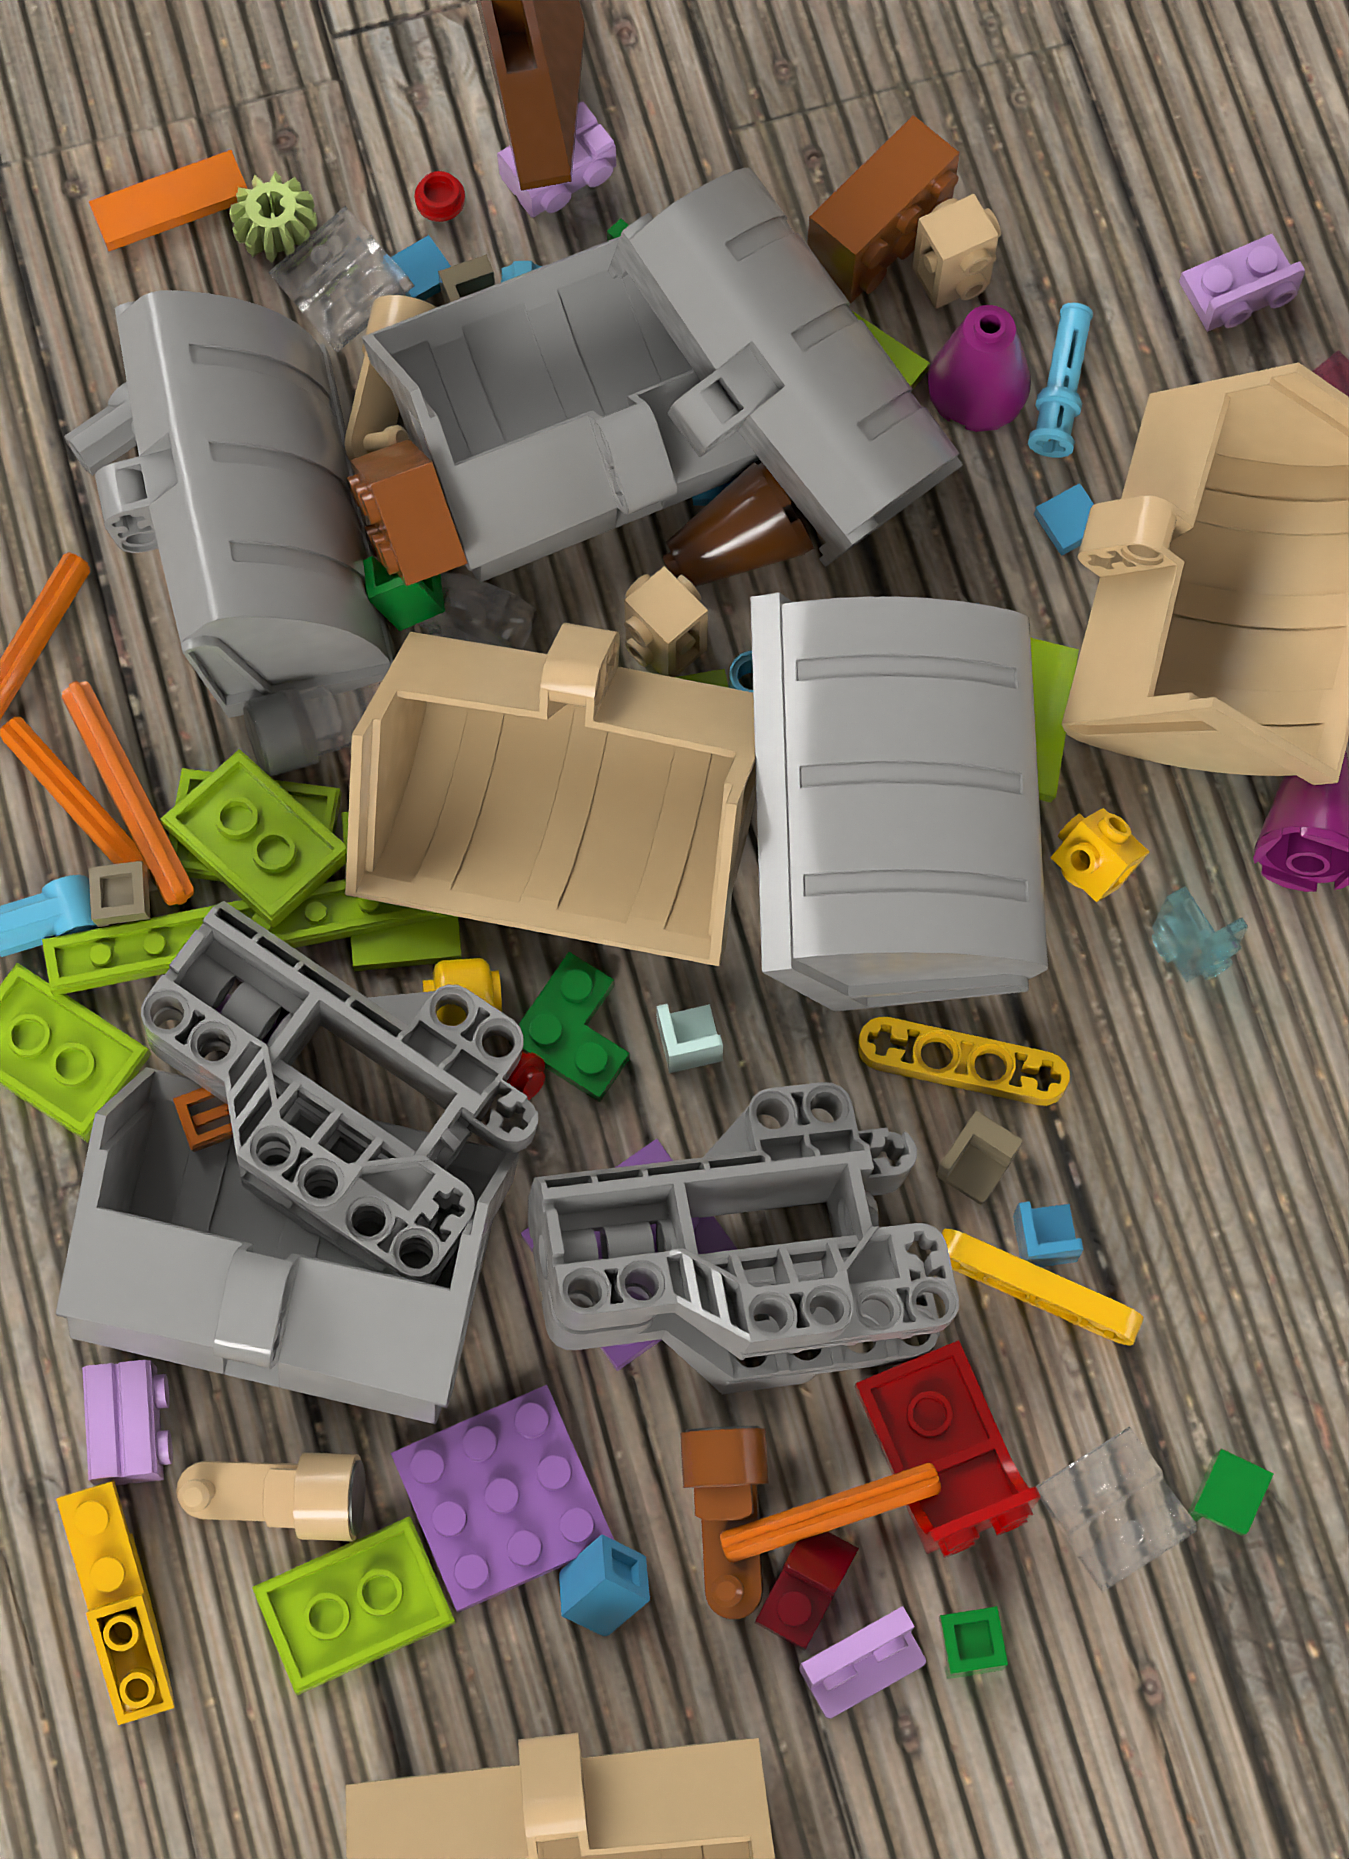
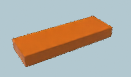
[89,150,248,252]

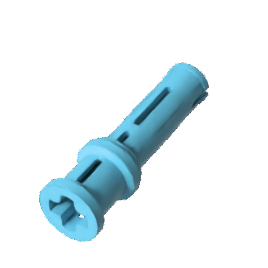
[1028,303,1093,458]

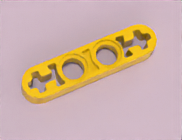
[858,1017,1070,1106]
[941,1228,1144,1346]

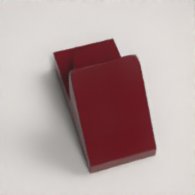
[755,1531,859,1651]

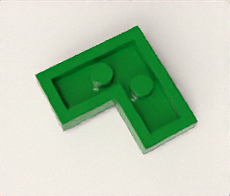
[508,952,630,1102]

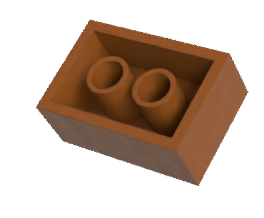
[807,115,960,304]
[347,439,468,586]

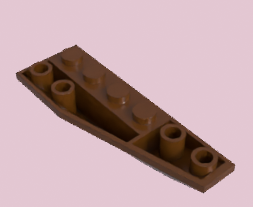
[476,0,585,191]

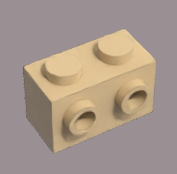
[912,194,1001,309]
[624,566,708,677]

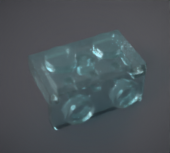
[1152,886,1248,983]

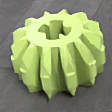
[229,171,318,263]

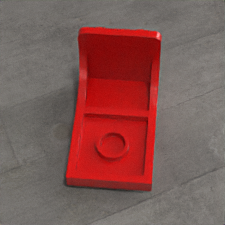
[854,1340,1041,1558]

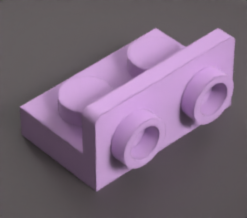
[1179,234,1305,332]
[799,1606,926,1719]

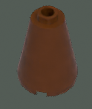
[662,460,814,587]

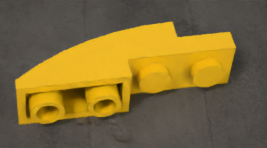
[56,1480,175,1725]

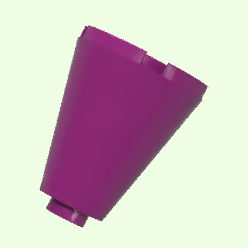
[928,305,1031,432]
[1253,751,1349,892]

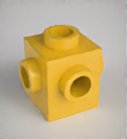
[1050,808,1150,902]

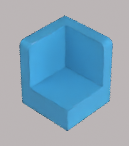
[1013,1201,1084,1267]
[559,1534,650,1636]

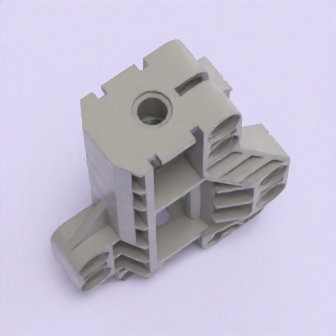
[141,901,538,1285]
[528,1082,959,1394]

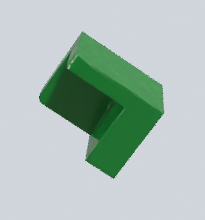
[363,556,445,631]
[1186,1448,1274,1535]
[939,1606,1008,1679]

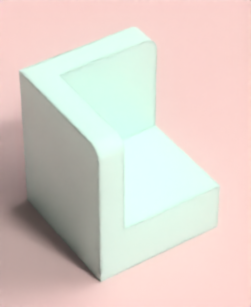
[656,1004,723,1073]

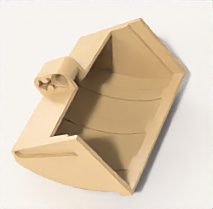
[1062,363,1349,785]
[345,623,756,966]
[346,1733,775,1859]

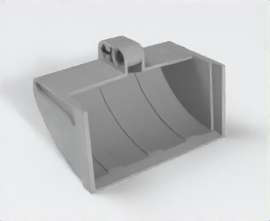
[608,168,963,567]
[362,237,760,582]
[95,290,395,718]
[750,593,1048,1012]
[56,1067,519,1424]

